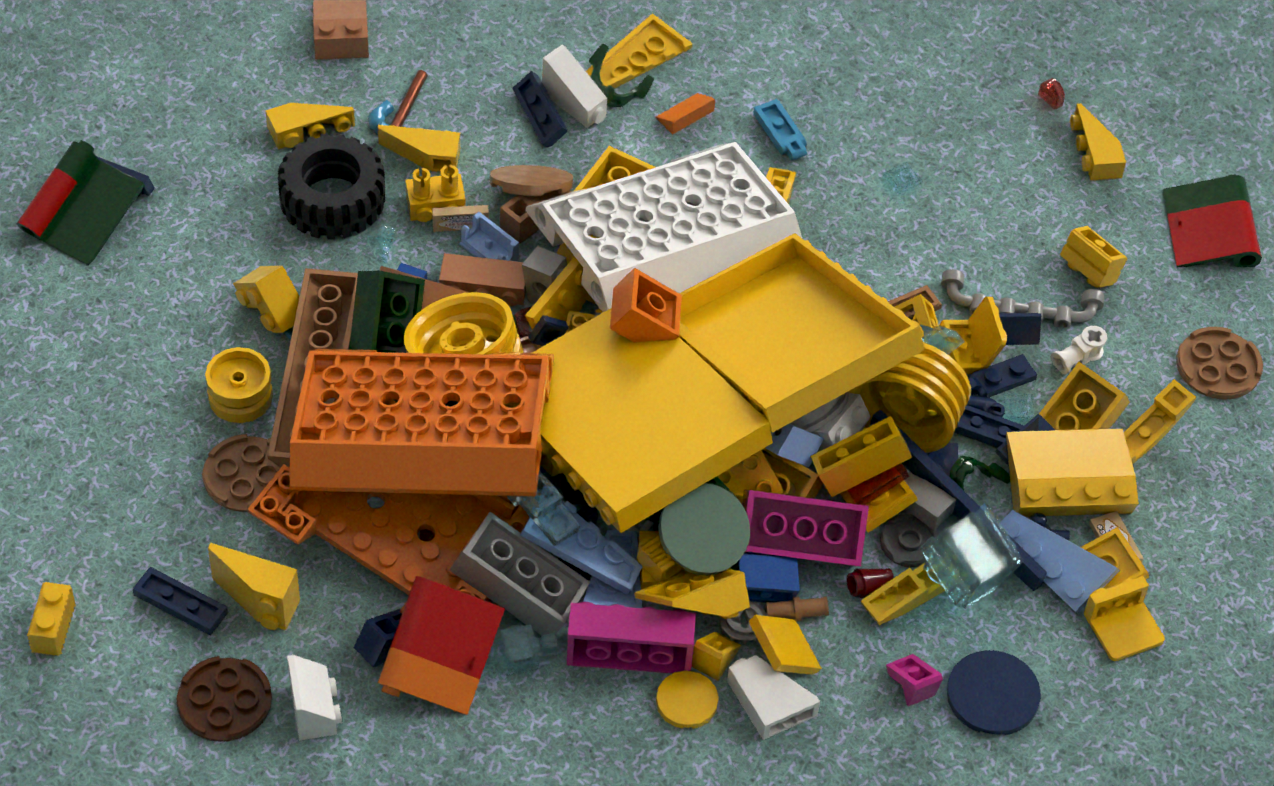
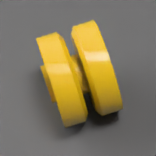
[205,347,273,423]

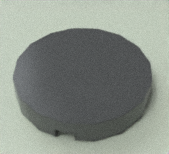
[880,514,940,567]

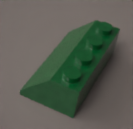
[349,270,425,353]

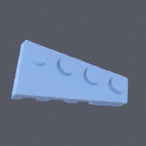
[520,483,642,595]
[998,510,1120,613]

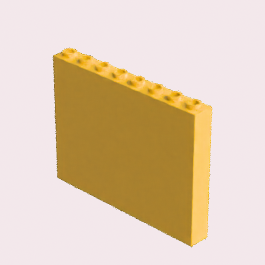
[679,233,925,433]
[506,308,773,533]

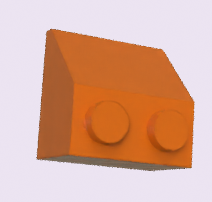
[610,268,682,342]

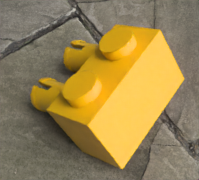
[405,165,466,222]

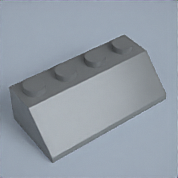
[449,512,590,641]

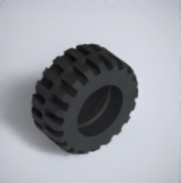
[278,134,385,240]

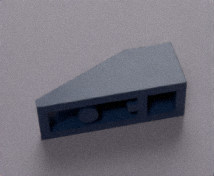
[353,608,402,668]

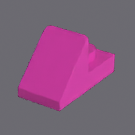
[886,654,943,707]

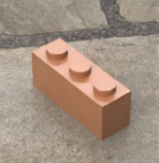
[439,253,526,306]

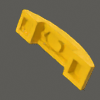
[1124,379,1196,464]

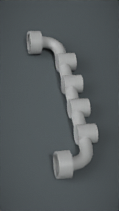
[941,269,1105,328]

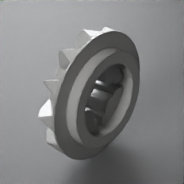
[719,601,767,644]

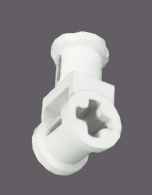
[1051,326,1107,375]

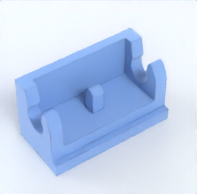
[459,212,519,262]
[765,423,824,467]

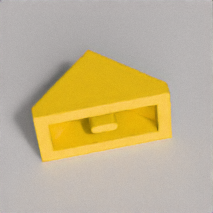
[691,631,742,681]

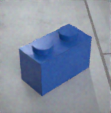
[730,552,800,603]

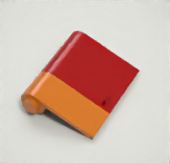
[377,576,505,715]

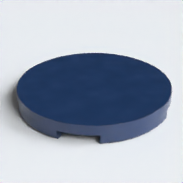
[947,650,1041,735]

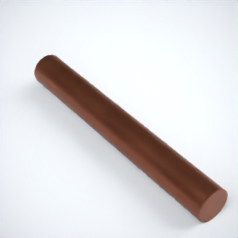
[390,70,427,127]

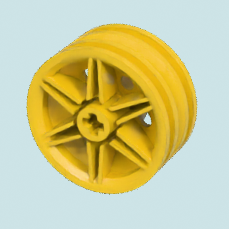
[404,292,524,355]
[849,342,971,453]

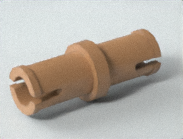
[765,596,829,621]

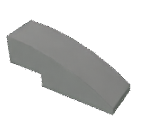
[895,468,956,530]

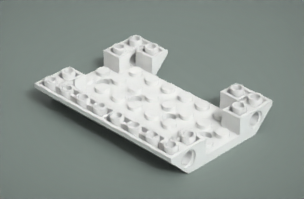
[526,142,802,312]

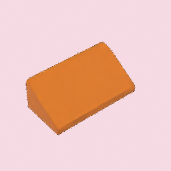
[656,93,715,135]

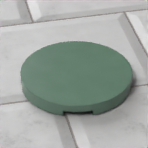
[658,483,750,575]

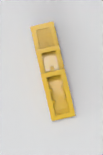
[861,545,977,625]

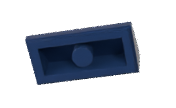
[999,313,1042,345]

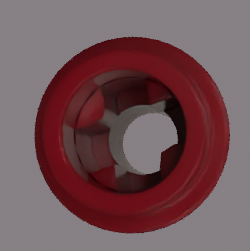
[847,568,894,598]

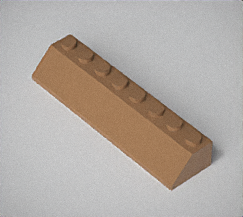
[267,268,358,467]

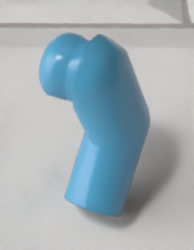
[368,100,394,135]

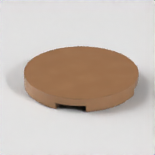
[490,165,573,196]
[1176,327,1263,399]
[202,434,281,512]

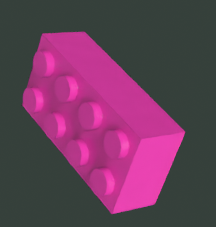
[742,489,869,566]
[567,602,696,674]

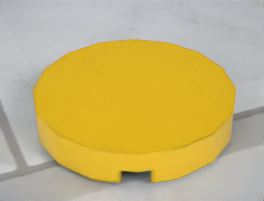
[656,670,719,729]

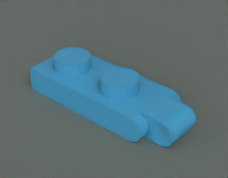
[753,99,807,161]

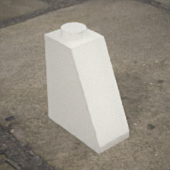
[542,45,607,128]
[727,655,820,740]

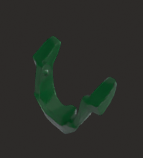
[589,44,654,107]
[949,456,1010,490]

